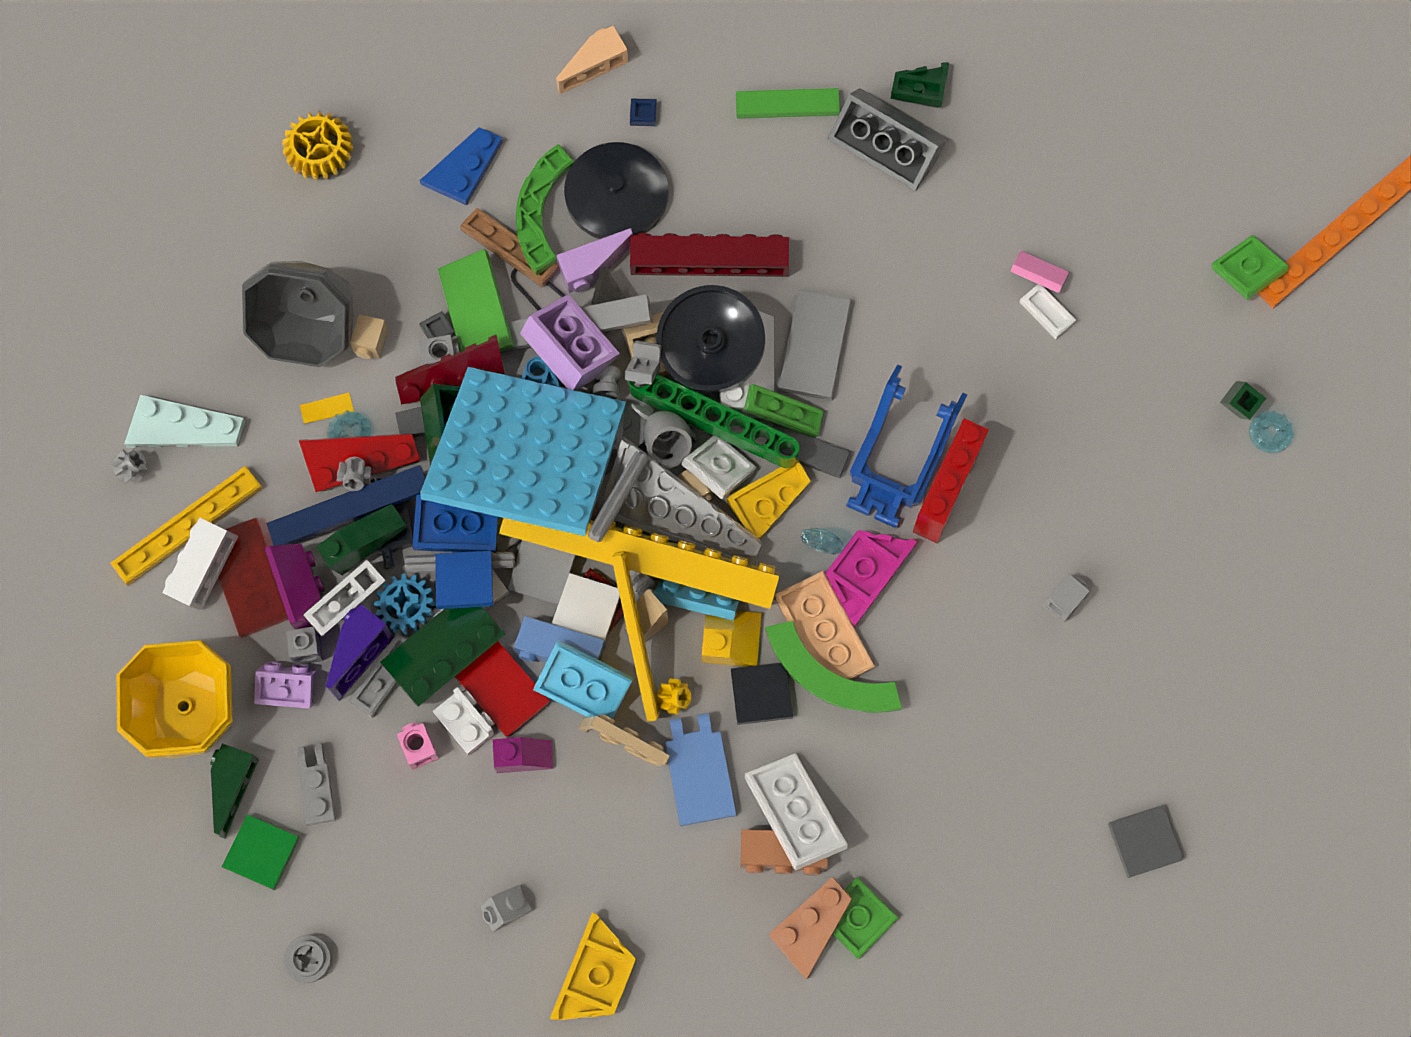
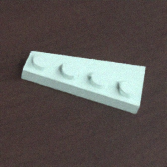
[124,395,245,448]

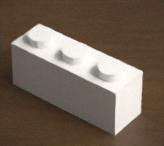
[162,518,238,610]

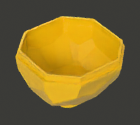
[116,640,233,759]

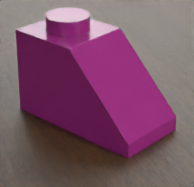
[492,737,553,773]

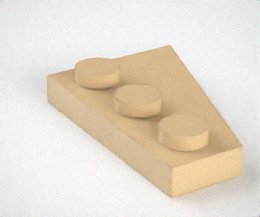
[578,714,670,767]

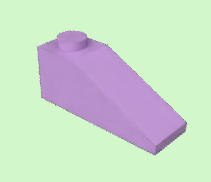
[556,228,633,293]

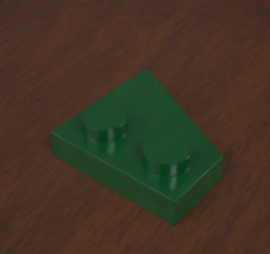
[890,62,949,108]

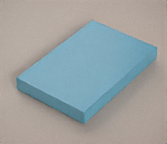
[533,640,633,719]

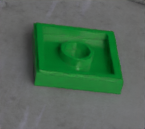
[221,815,300,891]

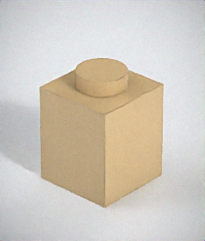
[350,314,388,359]

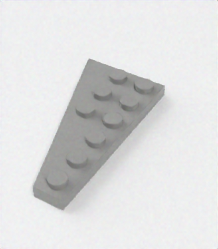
[600,437,763,565]

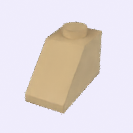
[624,589,668,642]

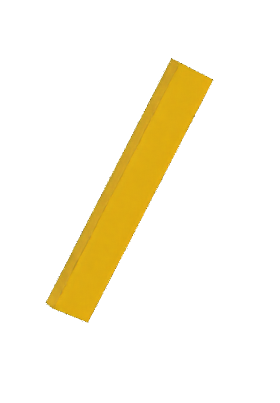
[110,466,263,586]
[611,551,660,722]

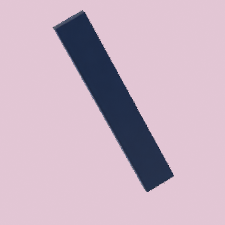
[266,465,426,546]

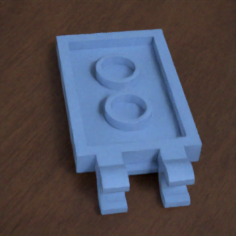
[665,713,736,827]

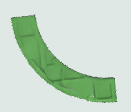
[516,144,574,276]
[765,621,902,713]

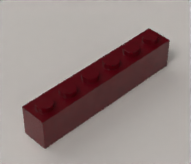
[630,233,789,277]

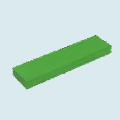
[736,88,840,119]

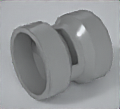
[593,365,621,399]

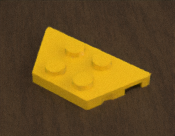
[550,912,636,1021]

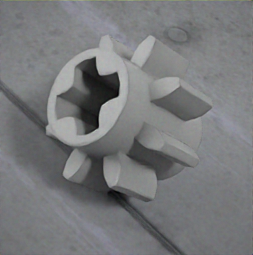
[111,449,148,483]
[337,457,372,491]
[630,570,656,602]

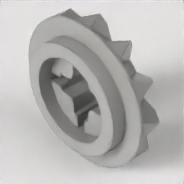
[284,936,331,983]

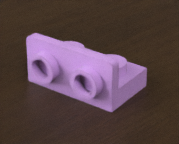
[254,662,317,709]

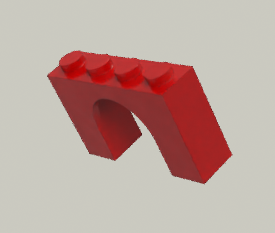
[913,418,989,543]

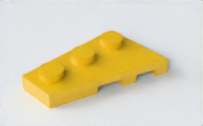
[726,461,811,539]

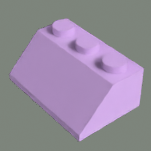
[520,294,620,391]

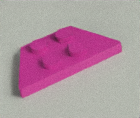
[825,530,917,627]

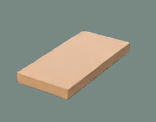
[774,571,875,680]

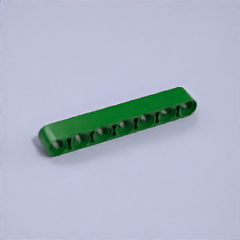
[628,374,799,468]

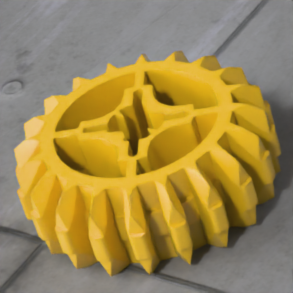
[282,111,353,181]

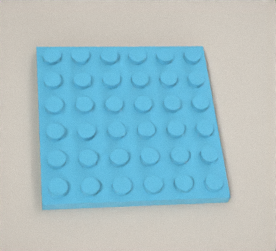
[420,367,626,536]

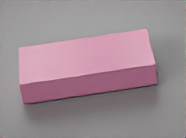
[1011,251,1069,293]

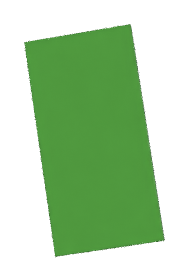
[438,249,515,352]

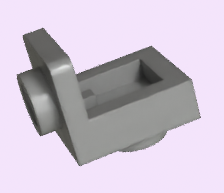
[625,341,661,385]
[481,885,532,932]

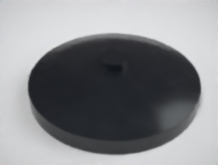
[564,142,669,239]
[656,285,766,393]

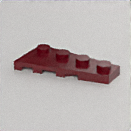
[395,334,505,405]

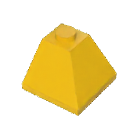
[702,611,762,667]

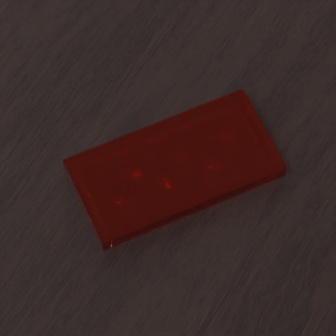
[218,518,289,638]

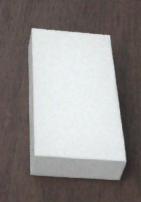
[1019,284,1076,340]

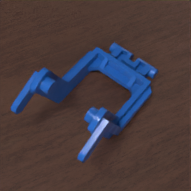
[846,364,968,528]

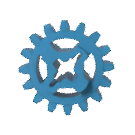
[374,574,436,635]

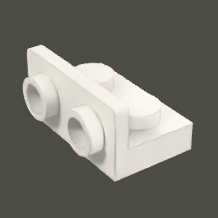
[432,687,495,756]

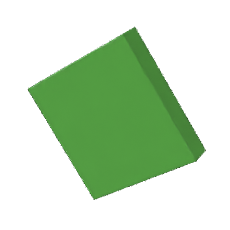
[1212,235,1289,300]
[833,877,898,960]

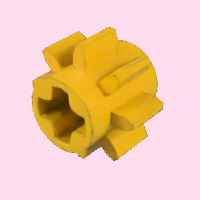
[657,678,691,714]

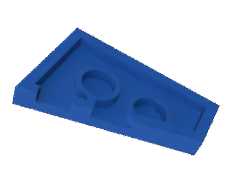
[420,127,503,206]

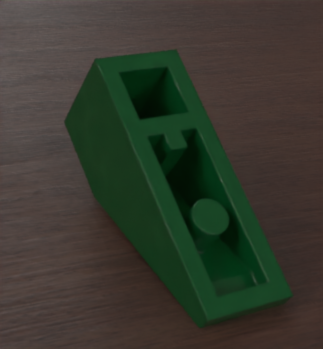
[316,504,408,576]
[210,743,259,839]

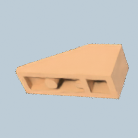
[556,26,628,94]

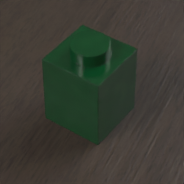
[1220,381,1267,420]

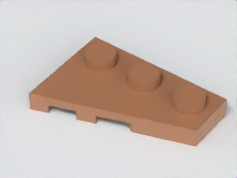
[768,877,853,979]

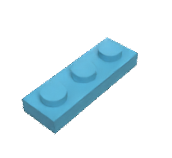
[654,579,739,621]

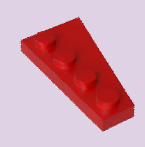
[299,433,420,492]

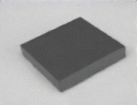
[1108,805,1183,878]

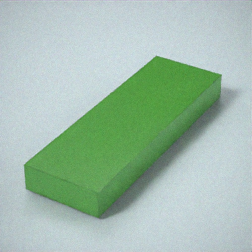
[744,384,824,437]

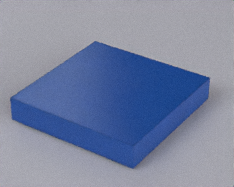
[435,550,493,609]

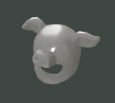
[631,404,698,469]

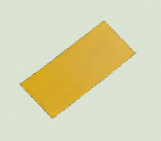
[300,392,354,424]

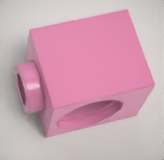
[397,722,439,770]

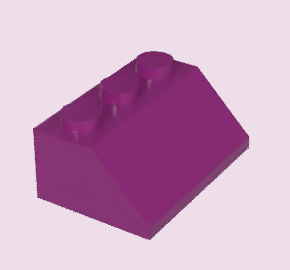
[265,544,325,630]

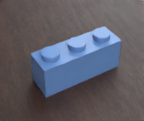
[514,616,605,663]

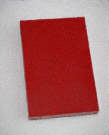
[455,641,550,738]

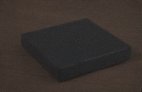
[730,663,793,725]

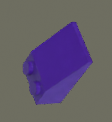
[326,604,394,701]

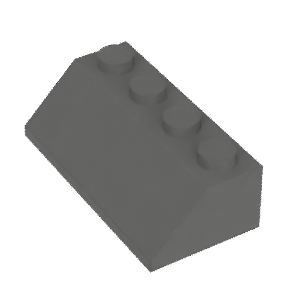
[828,88,948,190]

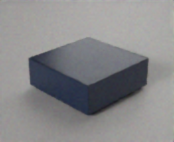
[630,98,657,127]

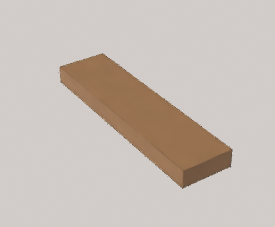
[460,208,559,287]

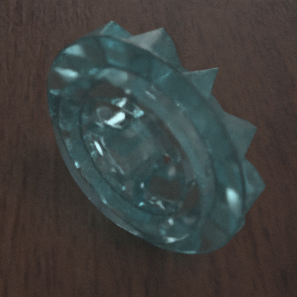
[327,410,371,438]
[1249,411,1294,453]
[801,528,844,555]

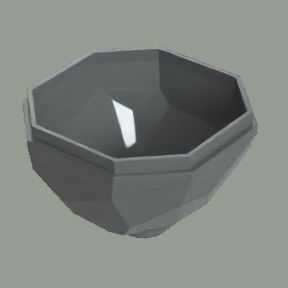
[242,261,354,367]

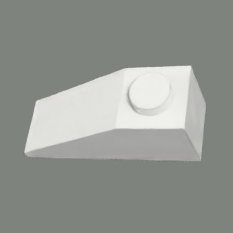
[303,560,385,636]

